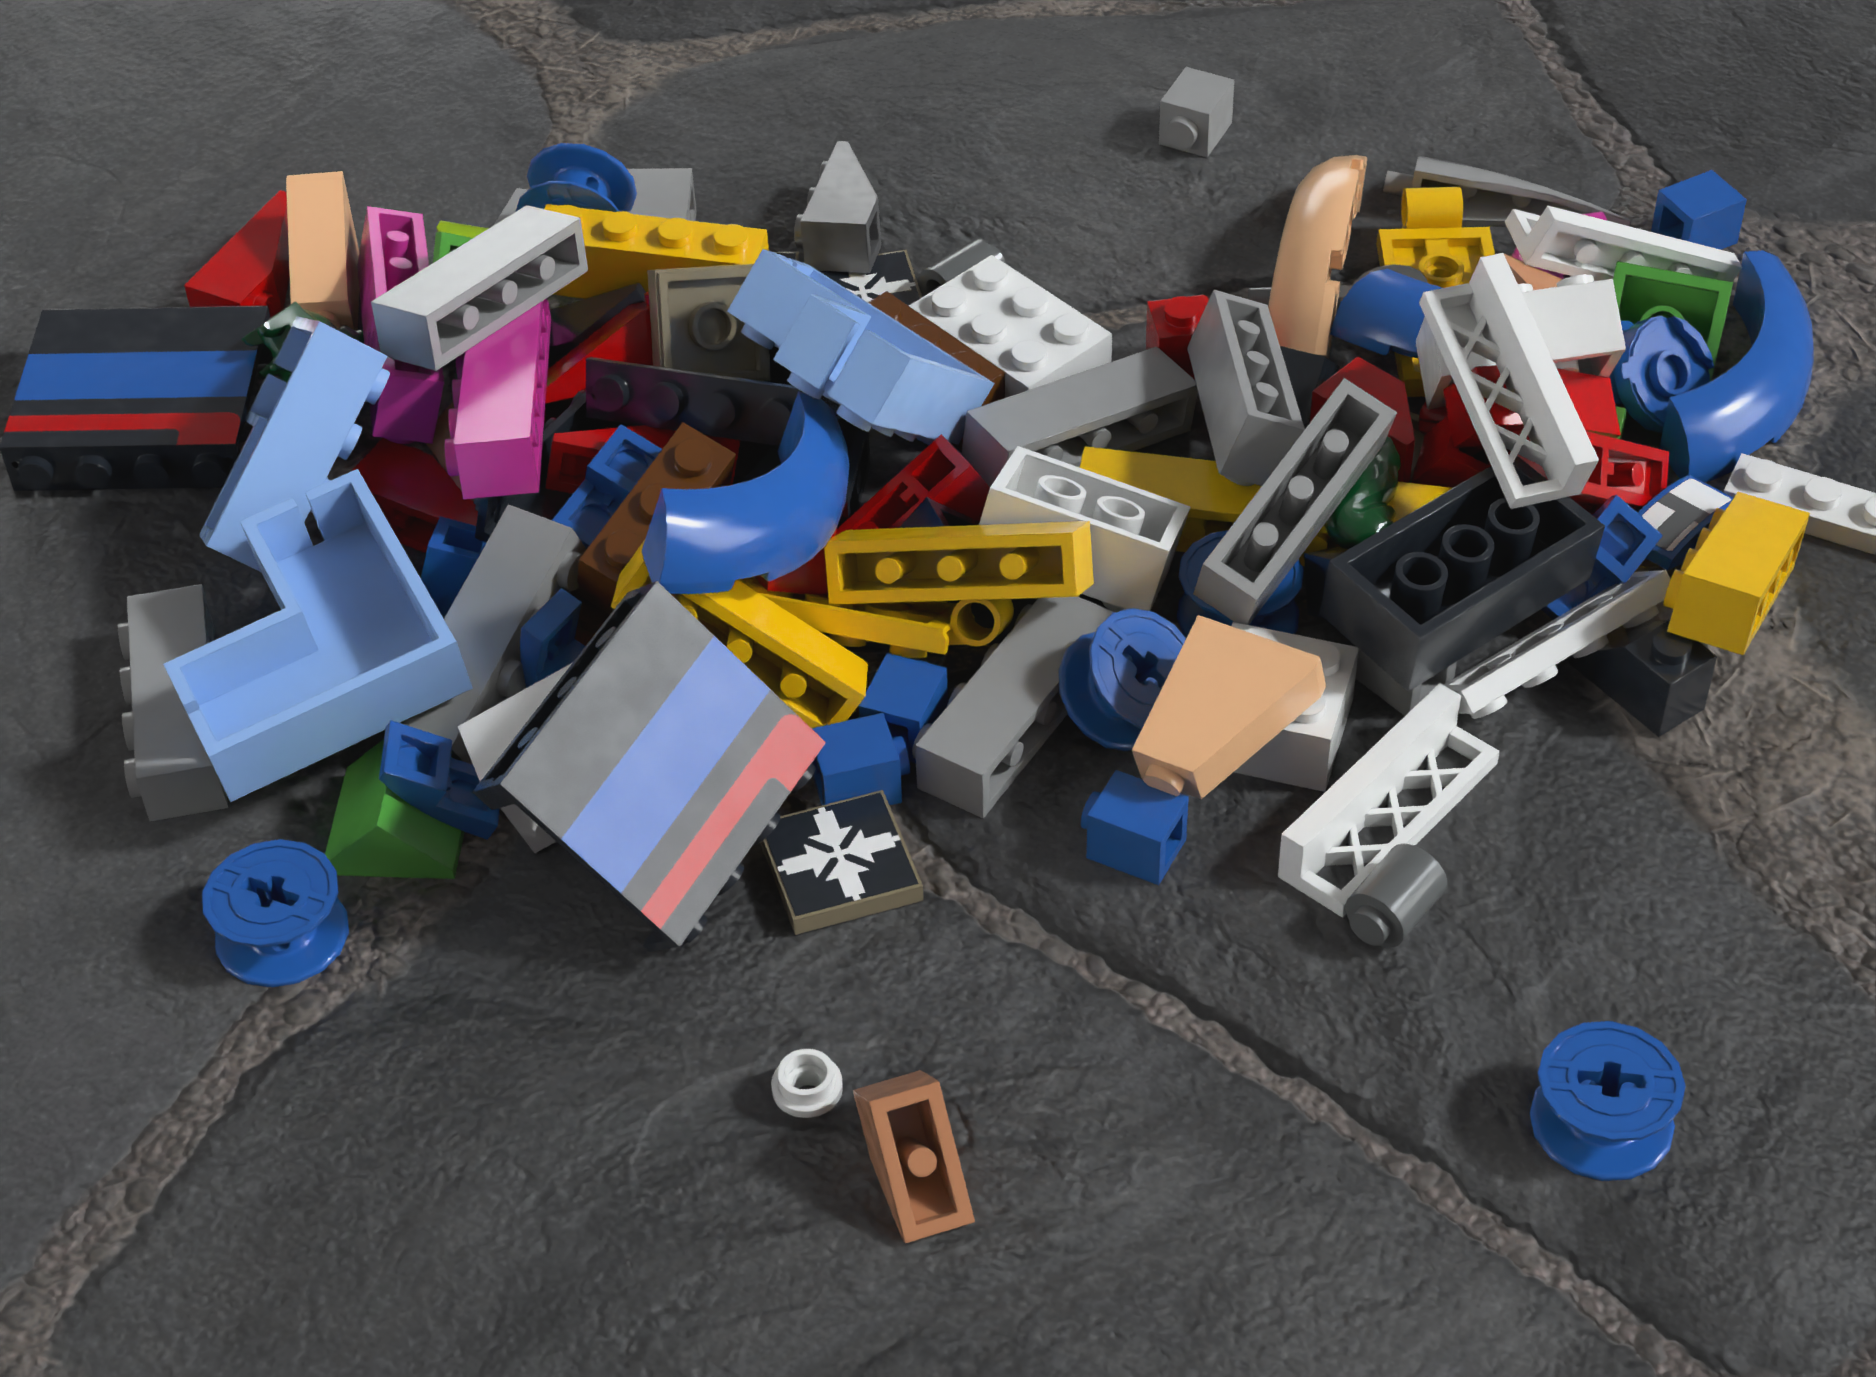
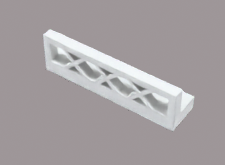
[1505,206,1742,282]
[1419,253,1599,509]
[1278,683,1499,918]

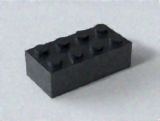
[1319,456,1605,692]

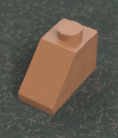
[853,1070,975,1243]

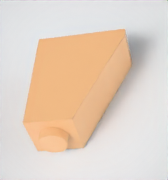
[286,171,359,330]
[1132,615,1326,799]

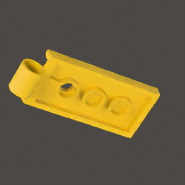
[1376,187,1495,397]
[738,577,1014,658]

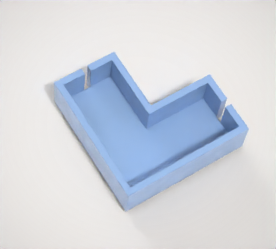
[727,249,995,445]
[199,316,390,572]
[163,469,473,802]

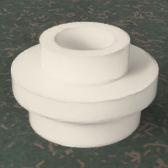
[771,1049,843,1118]

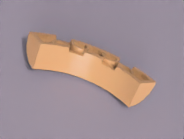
[1268,155,1367,359]

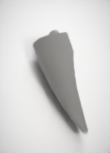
[1383,156,1631,226]

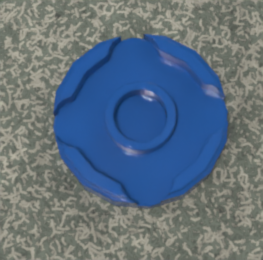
[1614,316,1715,434]

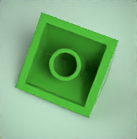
[1613,261,1733,382]
[325,739,465,879]

